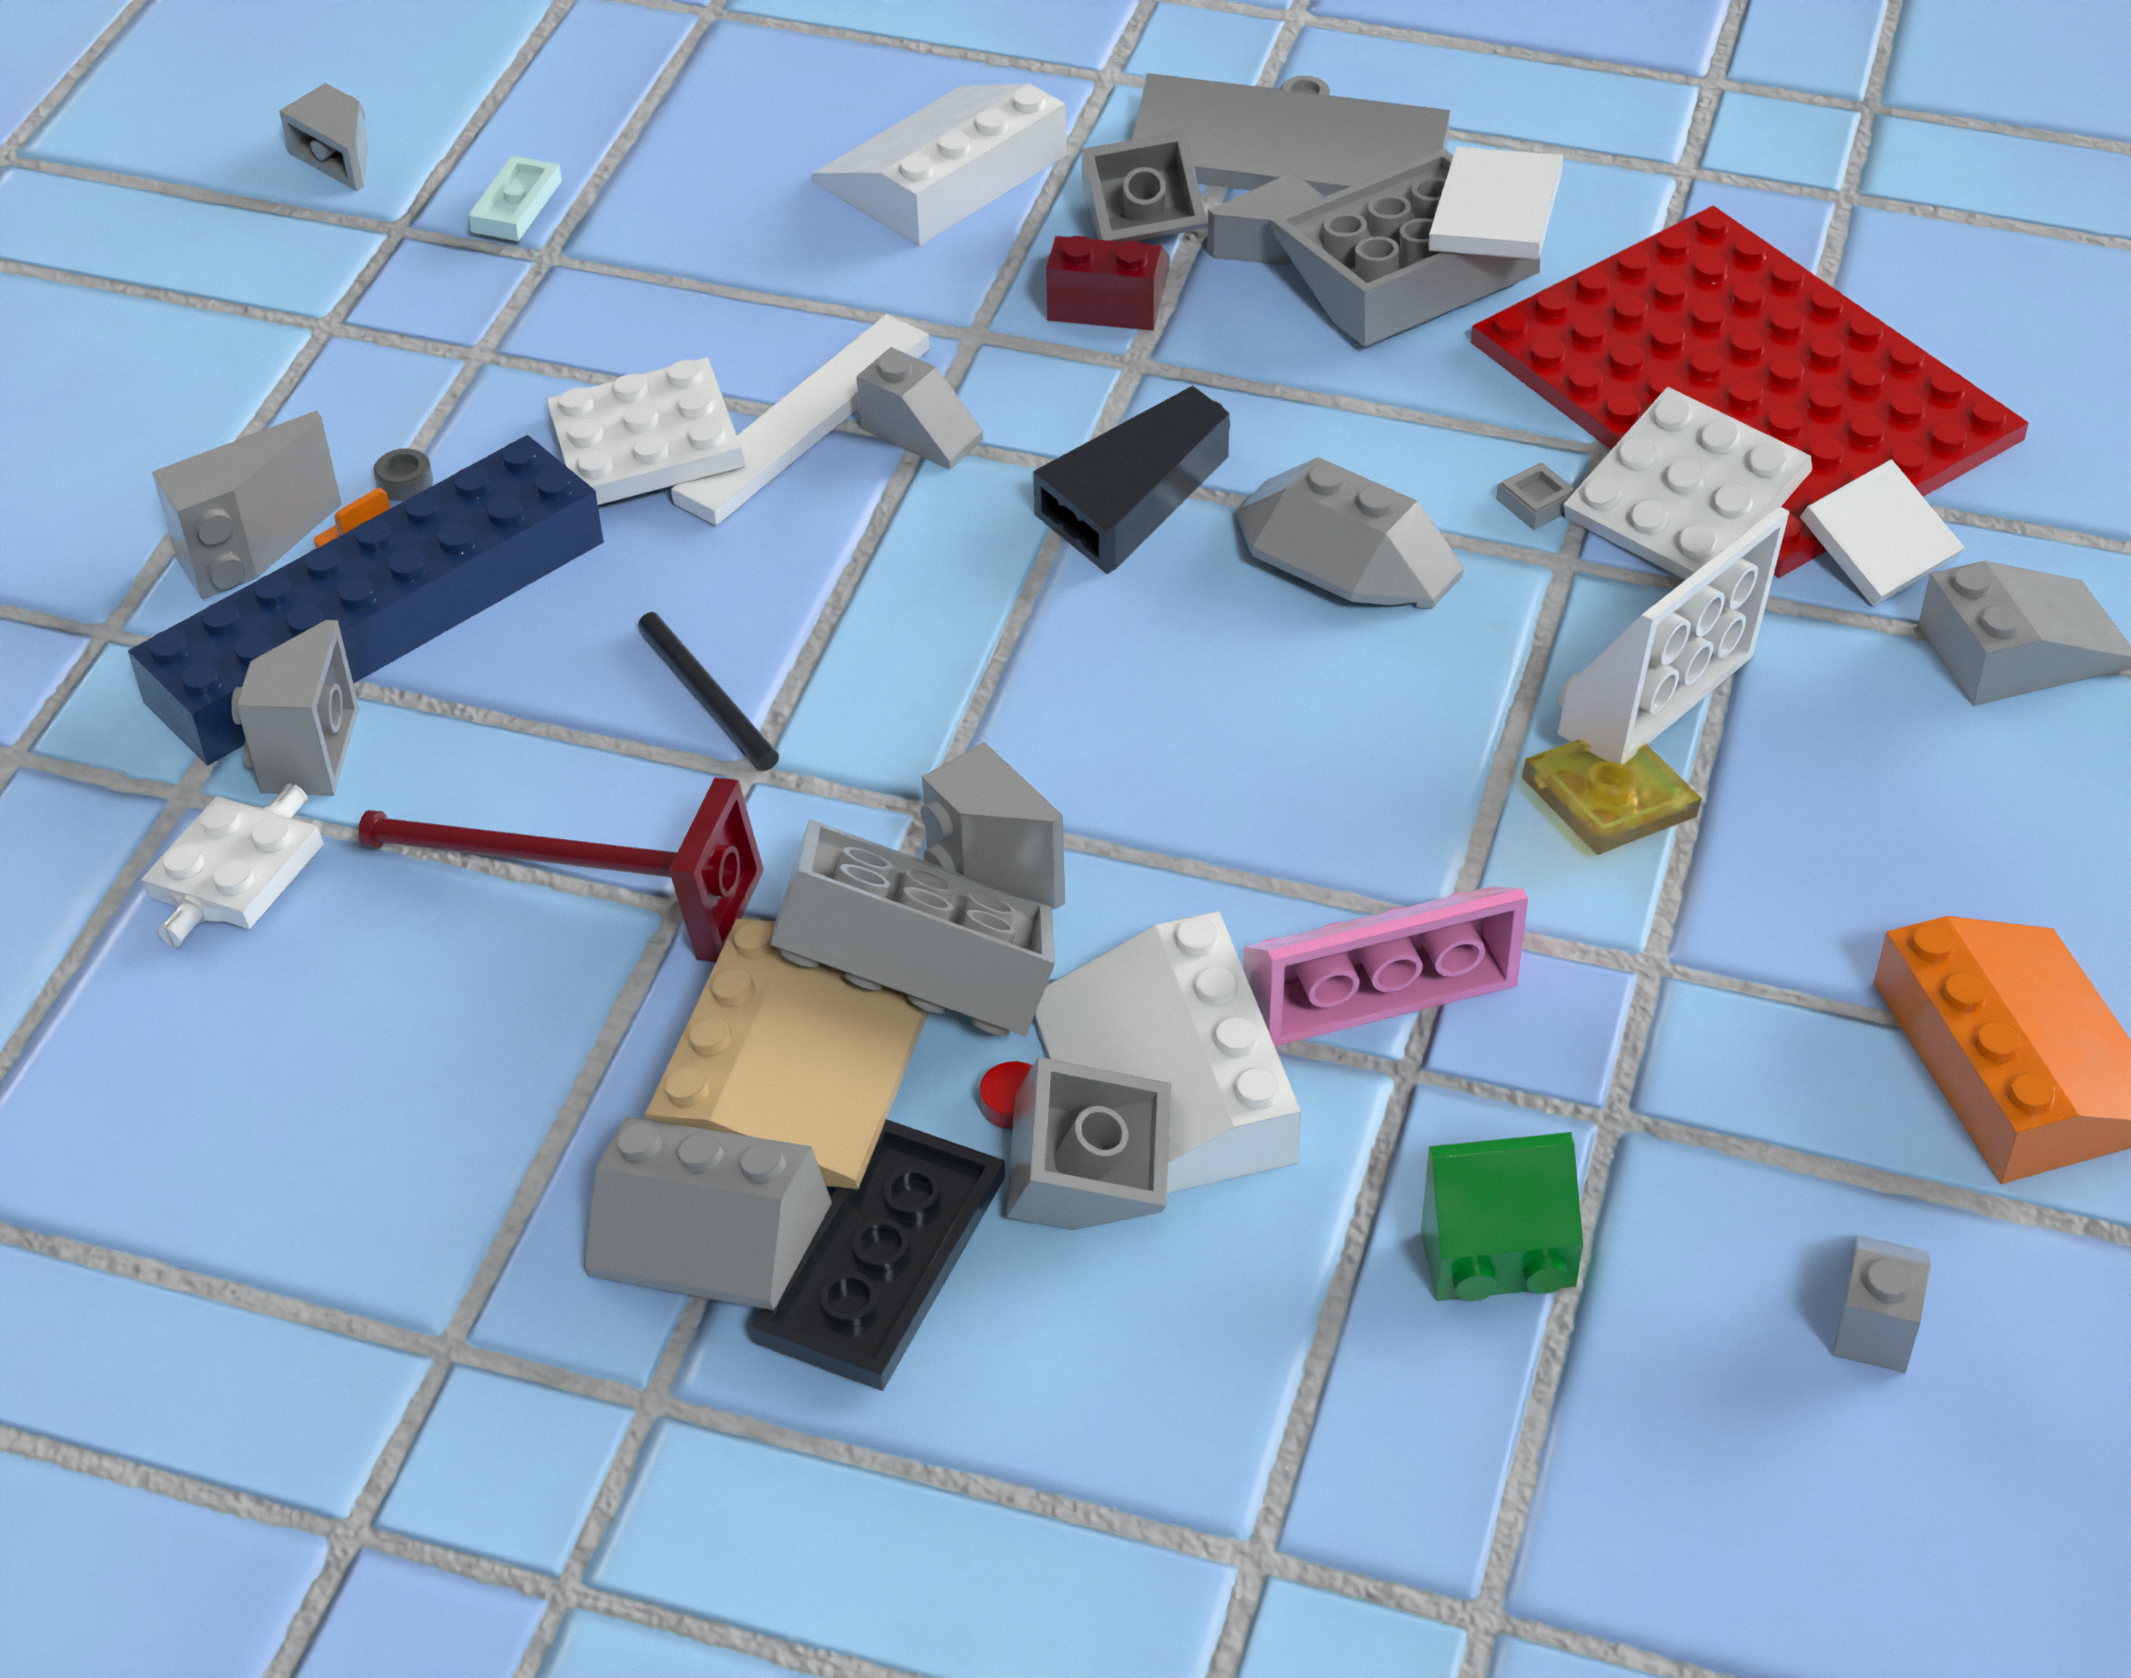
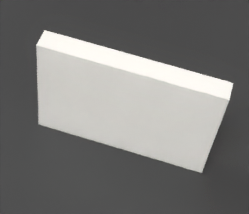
[1429,147,1563,260]

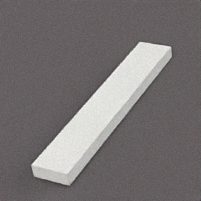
[671,314,930,526]

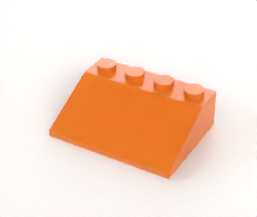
[1874,916,2131,1184]

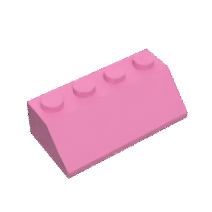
[1243,886,1528,1046]

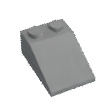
[152,410,342,600]
[1918,561,2131,706]

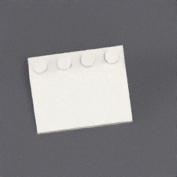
[812,83,1067,246]
[1557,506,1789,768]
[1034,911,1301,1193]

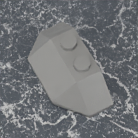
[1236,457,1464,609]

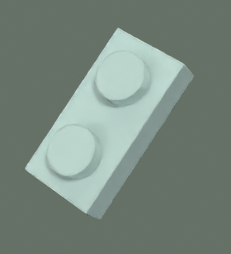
[468,155,562,241]

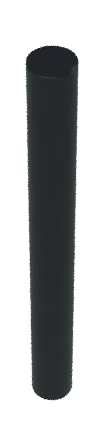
[638,612,779,771]

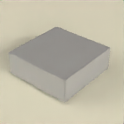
[1496,462,1576,530]

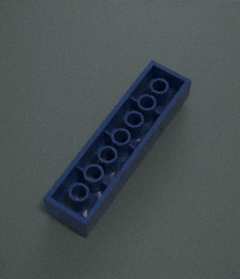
[127,435,604,766]

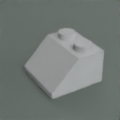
[1082,131,1207,242]
[232,620,359,796]
[920,742,1065,909]
[1007,1057,1171,1230]

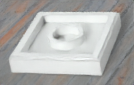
[1800,459,1965,607]

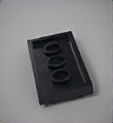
[751,1119,1006,1391]

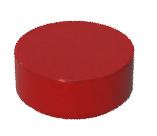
[980,1061,1033,1129]

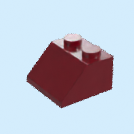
[1046,236,1170,331]

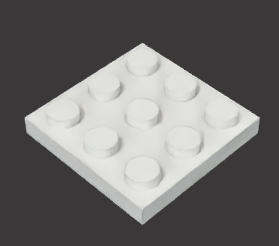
[546,357,745,505]
[1563,387,1812,580]

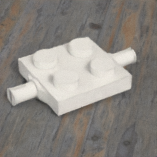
[141,783,324,947]

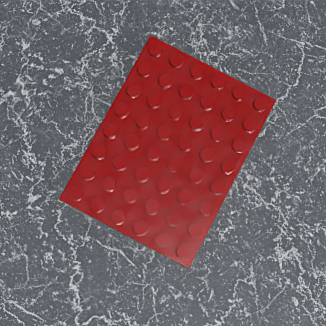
[1471,205,2029,578]

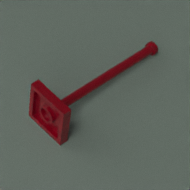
[358,777,764,962]

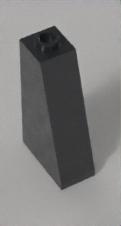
[1033,385,1230,574]

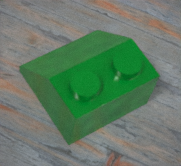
[1421,1132,1583,1301]

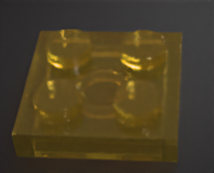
[1521,739,1702,855]

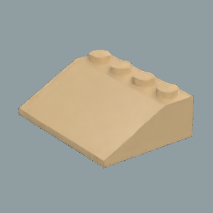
[645,919,930,1189]

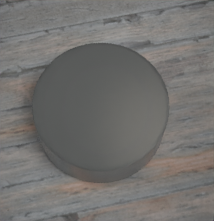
[373,448,433,501]

